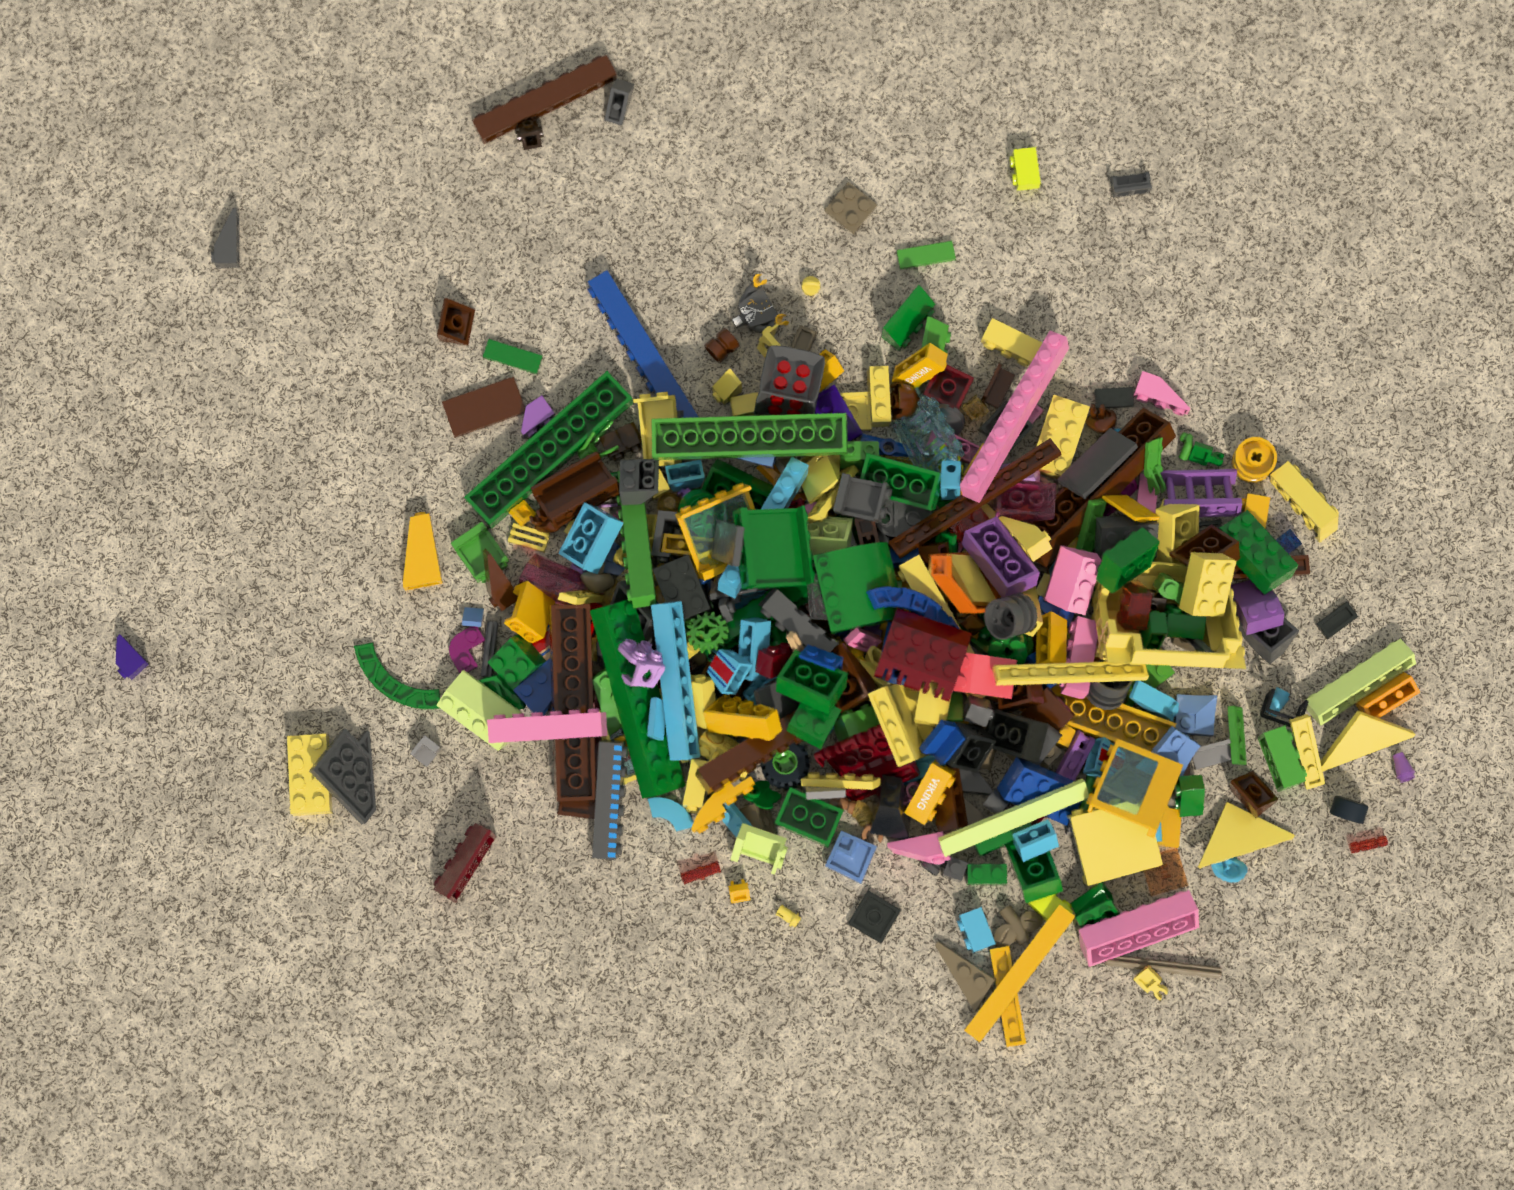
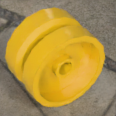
[1232,437,1277,483]

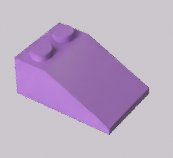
[1231,580,1284,635]

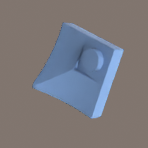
[1174,694,1217,737]
[1151,726,1200,776]
[825,831,877,884]

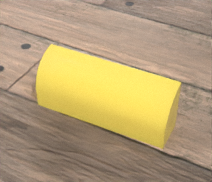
[914,682,951,726]

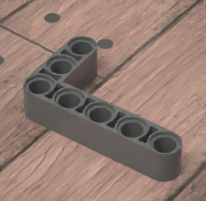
[983,723,1062,815]

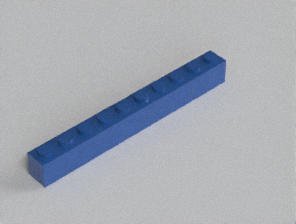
[587,270,698,418]

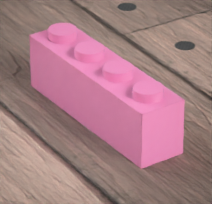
[1059,616,1098,699]

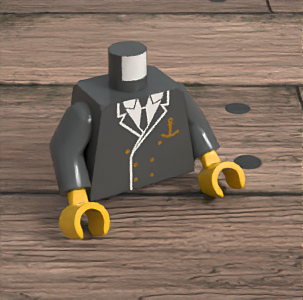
[731,274,789,333]

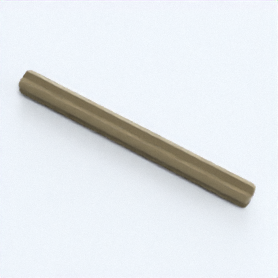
[1105,956,1222,979]

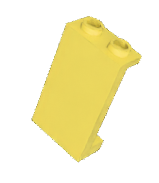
[633,392,682,466]

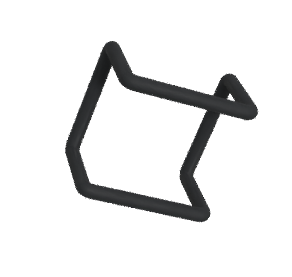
[1260,688,1308,727]

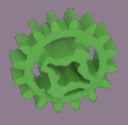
[686,612,729,654]

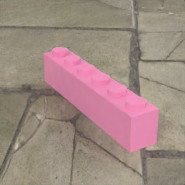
[487,709,607,743]

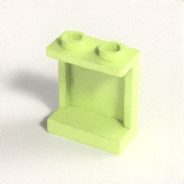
[730,823,788,875]

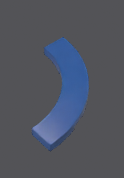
[867,586,960,629]

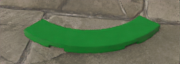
[354,643,441,710]

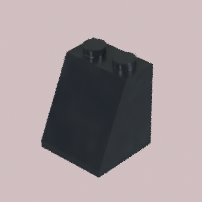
[870,774,911,840]

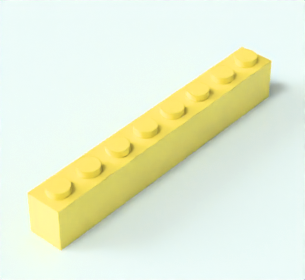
[897,555,987,699]

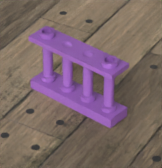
[1159,469,1242,517]

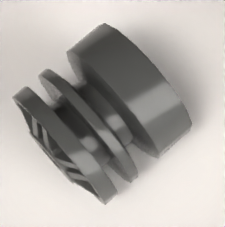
[984,593,1038,640]
[1086,659,1132,710]

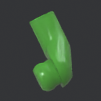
[1178,432,1193,461]

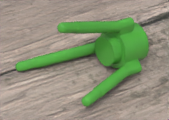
[578,421,619,459]

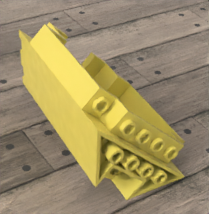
[1090,562,1246,669]

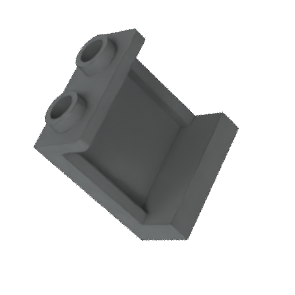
[833,473,892,524]
[651,510,680,563]

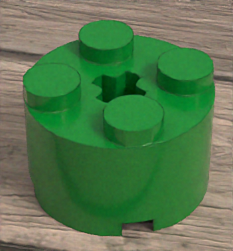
[988,634,1028,665]

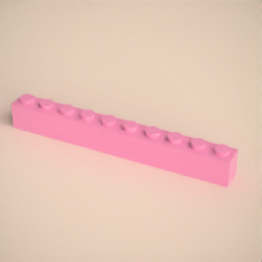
[960,331,1069,503]

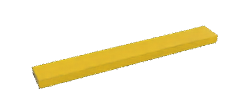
[964,905,1075,1042]

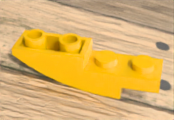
[691,776,756,834]

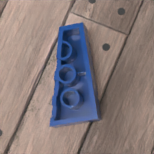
[513,658,552,716]

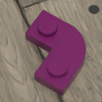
[449,626,485,673]

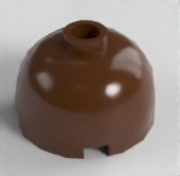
[890,382,921,420]

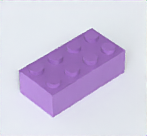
[962,516,1040,597]

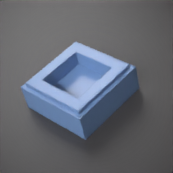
[462,607,484,627]

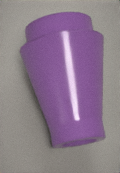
[1392,752,1415,783]

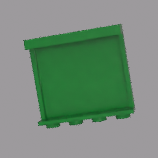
[733,505,815,589]

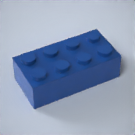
[997,757,1083,826]

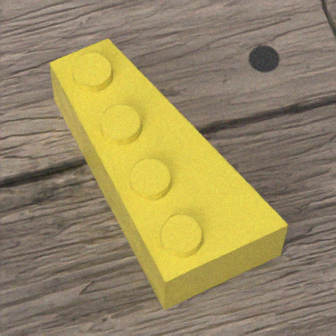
[1270,461,1339,543]

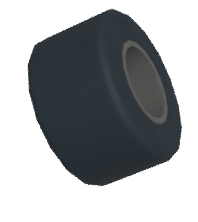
[1330,795,1369,824]

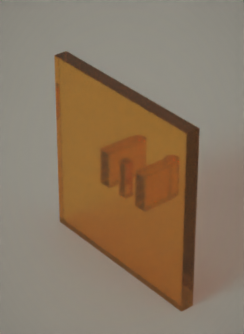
[1143,848,1189,896]

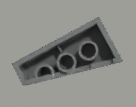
[758,588,838,652]

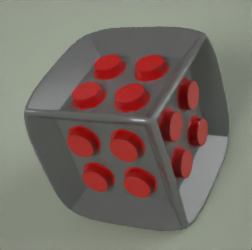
[754,345,825,416]

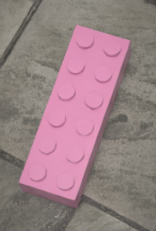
[1078,890,1199,967]

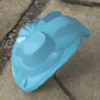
[1211,857,1248,883]

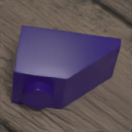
[115,634,149,680]

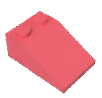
[953,653,1017,699]

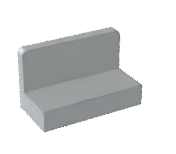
[1192,739,1231,770]

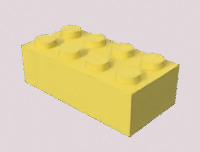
[1036,395,1090,479]
[287,734,333,816]

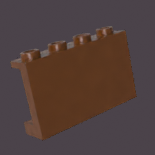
[531,451,620,529]

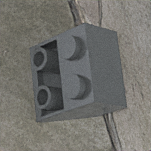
[619,459,659,505]

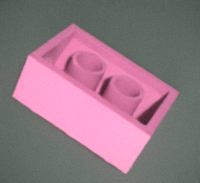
[1044,545,1102,615]

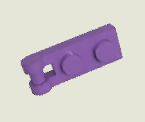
[1055,730,1095,781]

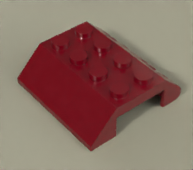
[874,608,972,702]
[814,724,920,802]

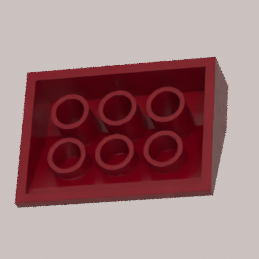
[433,823,496,903]

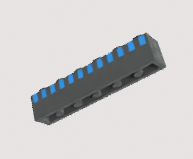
[592,739,628,860]

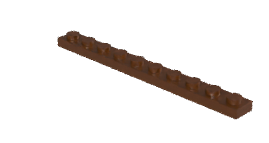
[889,438,1062,559]

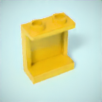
[504,581,555,643]

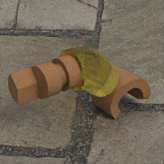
[829,797,884,843]

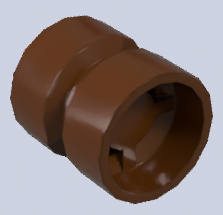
[704,328,740,364]

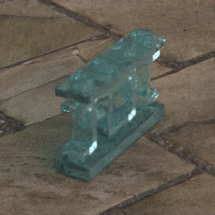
[891,395,965,473]

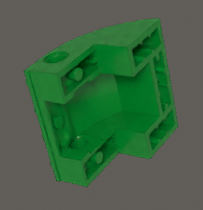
[813,542,904,634]

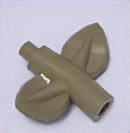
[994,905,1043,949]

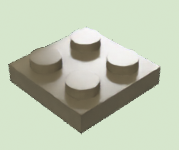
[824,182,877,235]

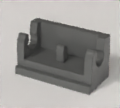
[1110,171,1152,198]

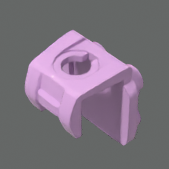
[618,639,665,688]

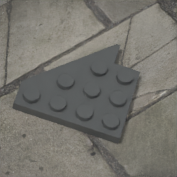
[309,728,376,825]

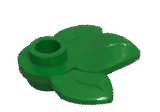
[743,780,782,809]

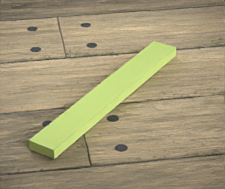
[938,778,1089,857]

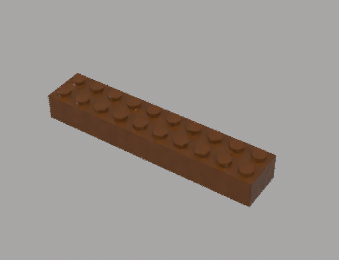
[1028,408,1176,567]
[549,604,596,801]

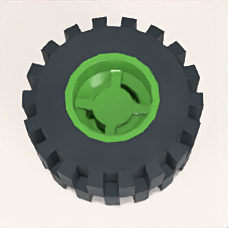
[761,742,810,790]

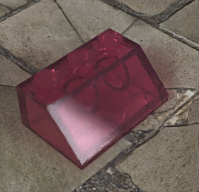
[519,554,584,605]

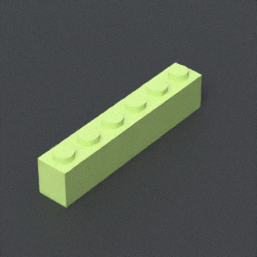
[1306,639,1416,726]

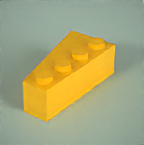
[703,694,782,740]

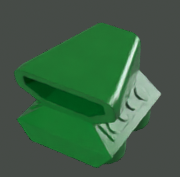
[1071,882,1121,928]

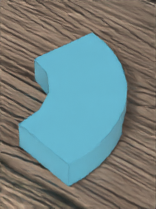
[648,797,694,832]

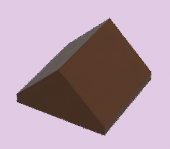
[437,298,475,346]
[1230,771,1279,818]

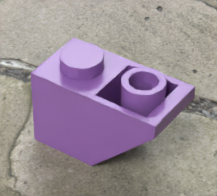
[521,395,555,439]

